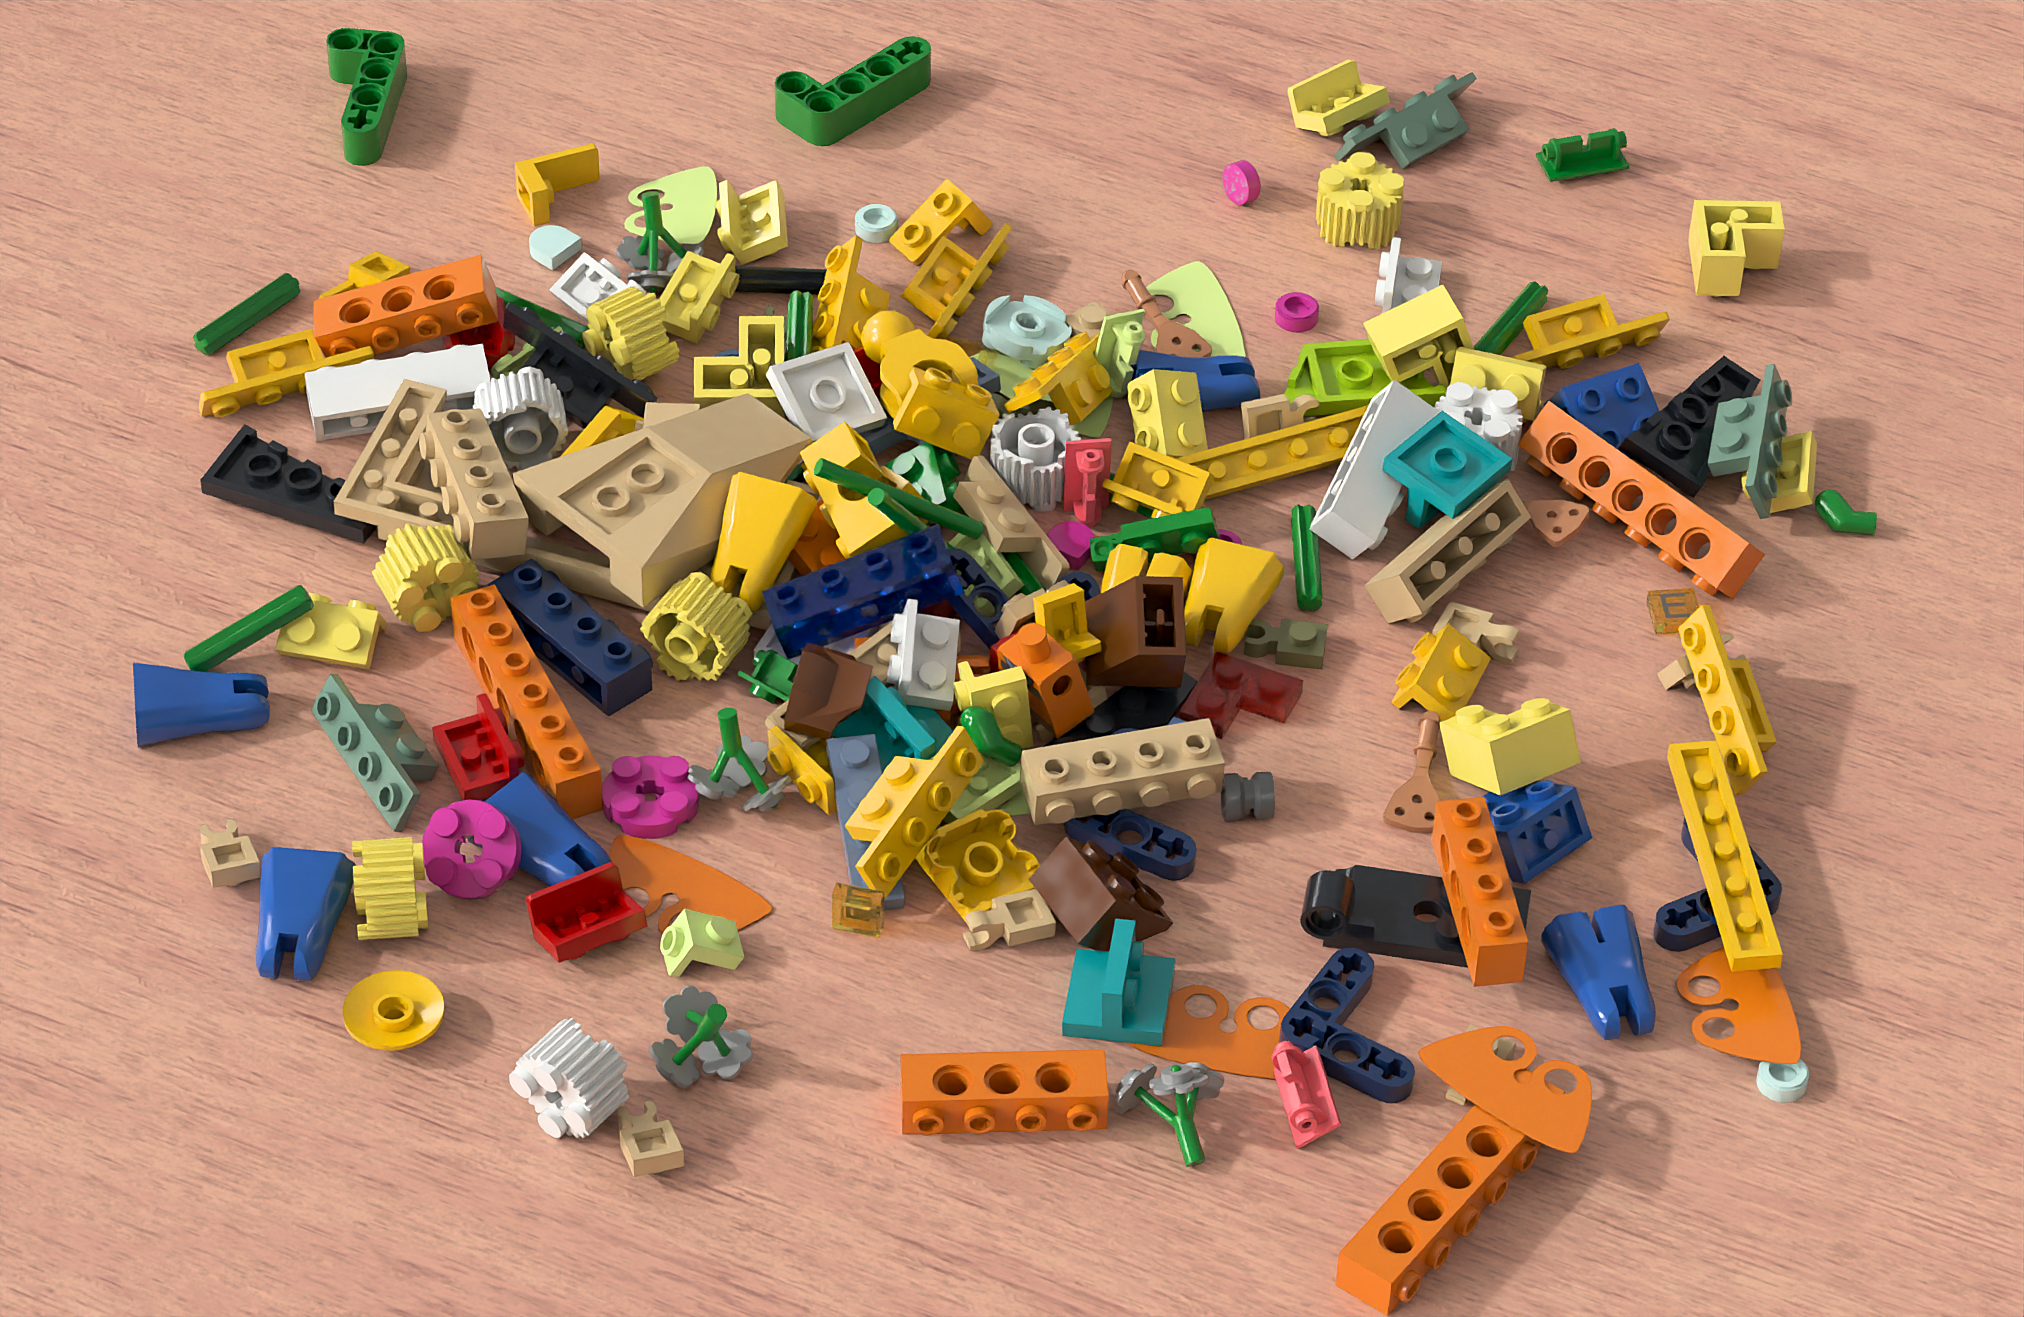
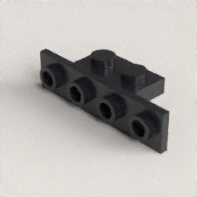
[503,302,658,429]

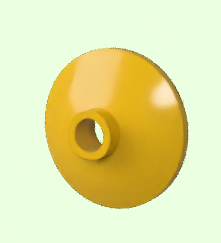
[342,970,444,1051]

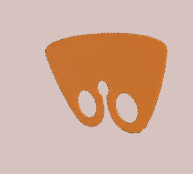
[608,835,772,934]
[1676,946,1801,1064]
[1128,985,1304,1079]
[1418,1026,1592,1153]

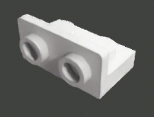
[1374,237,1442,313]
[549,252,648,324]
[887,599,960,711]

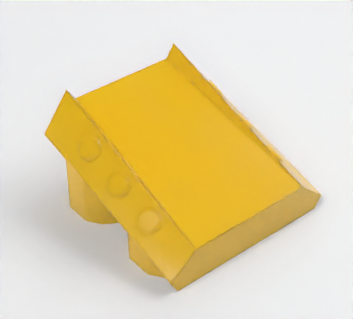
[915,809,1040,922]

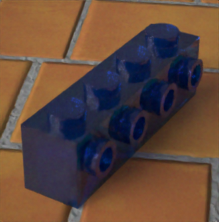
[762,524,964,660]

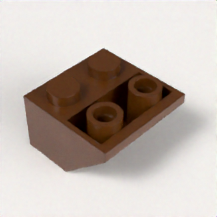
[1085,576,1186,687]
[1029,836,1173,952]

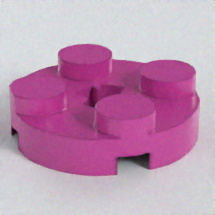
[602,756,699,839]
[422,800,522,900]

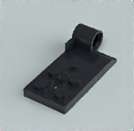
[1300,865,1531,968]

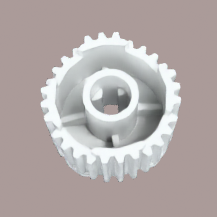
[473,366,569,471]
[1435,382,1523,471]
[990,406,1081,512]
[509,1018,629,1139]

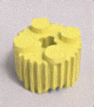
[1316,152,1404,250]
[582,286,680,381]
[372,524,480,632]
[640,572,752,682]
[352,837,428,940]

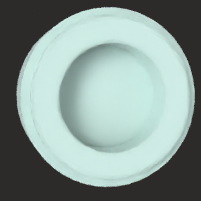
[855,204,898,243]
[1756,1059,1809,1103]

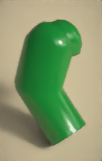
[1815,489,1877,535]
[961,706,1022,767]

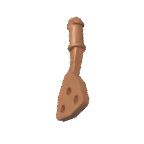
[1121,270,1212,357]
[1522,500,1589,547]
[1383,711,1442,833]

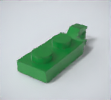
[1090,507,1220,571]

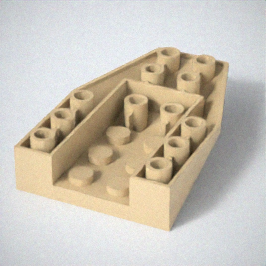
[513,393,811,608]

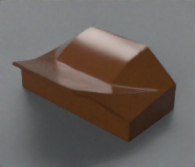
[784,643,873,740]

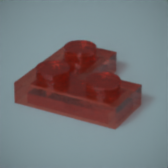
[1179,652,1304,739]

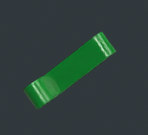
[326,28,407,166]
[774,36,931,146]

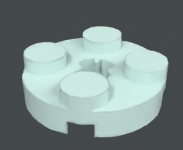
[982,295,1072,369]

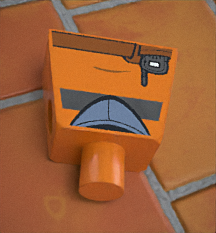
[997,623,1094,739]

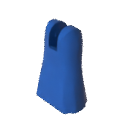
[1131,350,1260,412]
[133,662,270,748]
[467,772,612,887]
[256,847,356,981]
[1541,905,1656,1041]

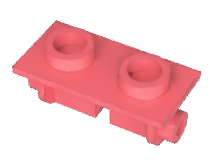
[1063,438,1112,528]
[1271,1041,1342,1149]

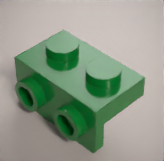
[885,442,965,526]

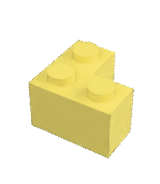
[1688,200,1785,297]
[1363,285,1474,389]
[694,316,785,419]
[1439,698,1581,796]

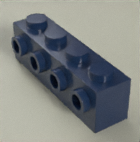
[488,558,653,717]

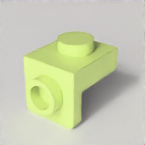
[660,908,744,977]

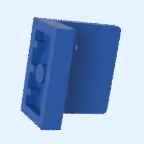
[1544,363,1660,459]
[1482,780,1593,884]

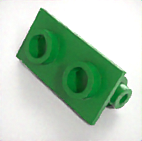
[1536,128,1629,182]
[738,649,798,704]

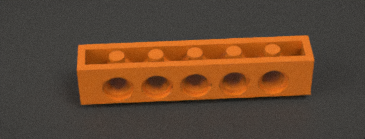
[1518,401,1765,599]
[451,584,603,819]
[1335,1069,1565,1316]

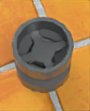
[1221,772,1275,821]

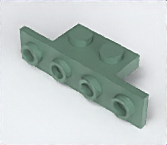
[1334,72,1477,169]
[1708,364,1792,519]
[311,674,439,832]

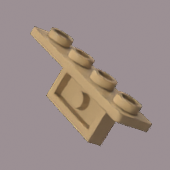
[953,456,1069,590]

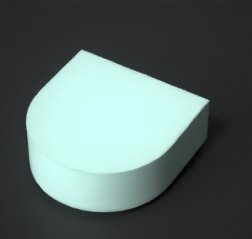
[529,225,582,270]

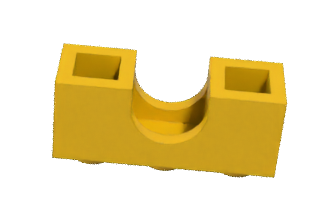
[800,421,916,573]

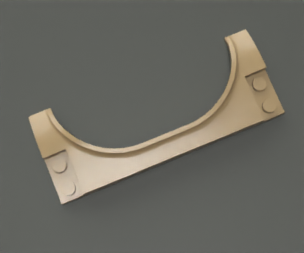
[334,379,822,630]

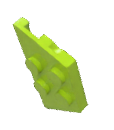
[1284,339,1446,417]

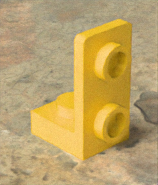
[515,143,600,226]
[889,179,993,265]

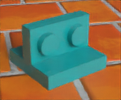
[1382,410,1513,529]
[832,676,953,774]
[1062,919,1175,1046]

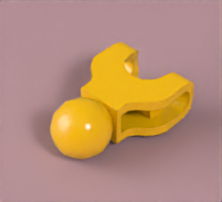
[861,310,978,419]

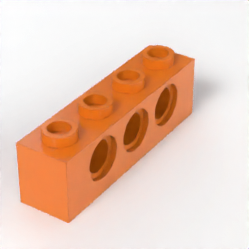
[313,254,498,358]
[1432,797,1528,987]
[900,1049,1109,1135]

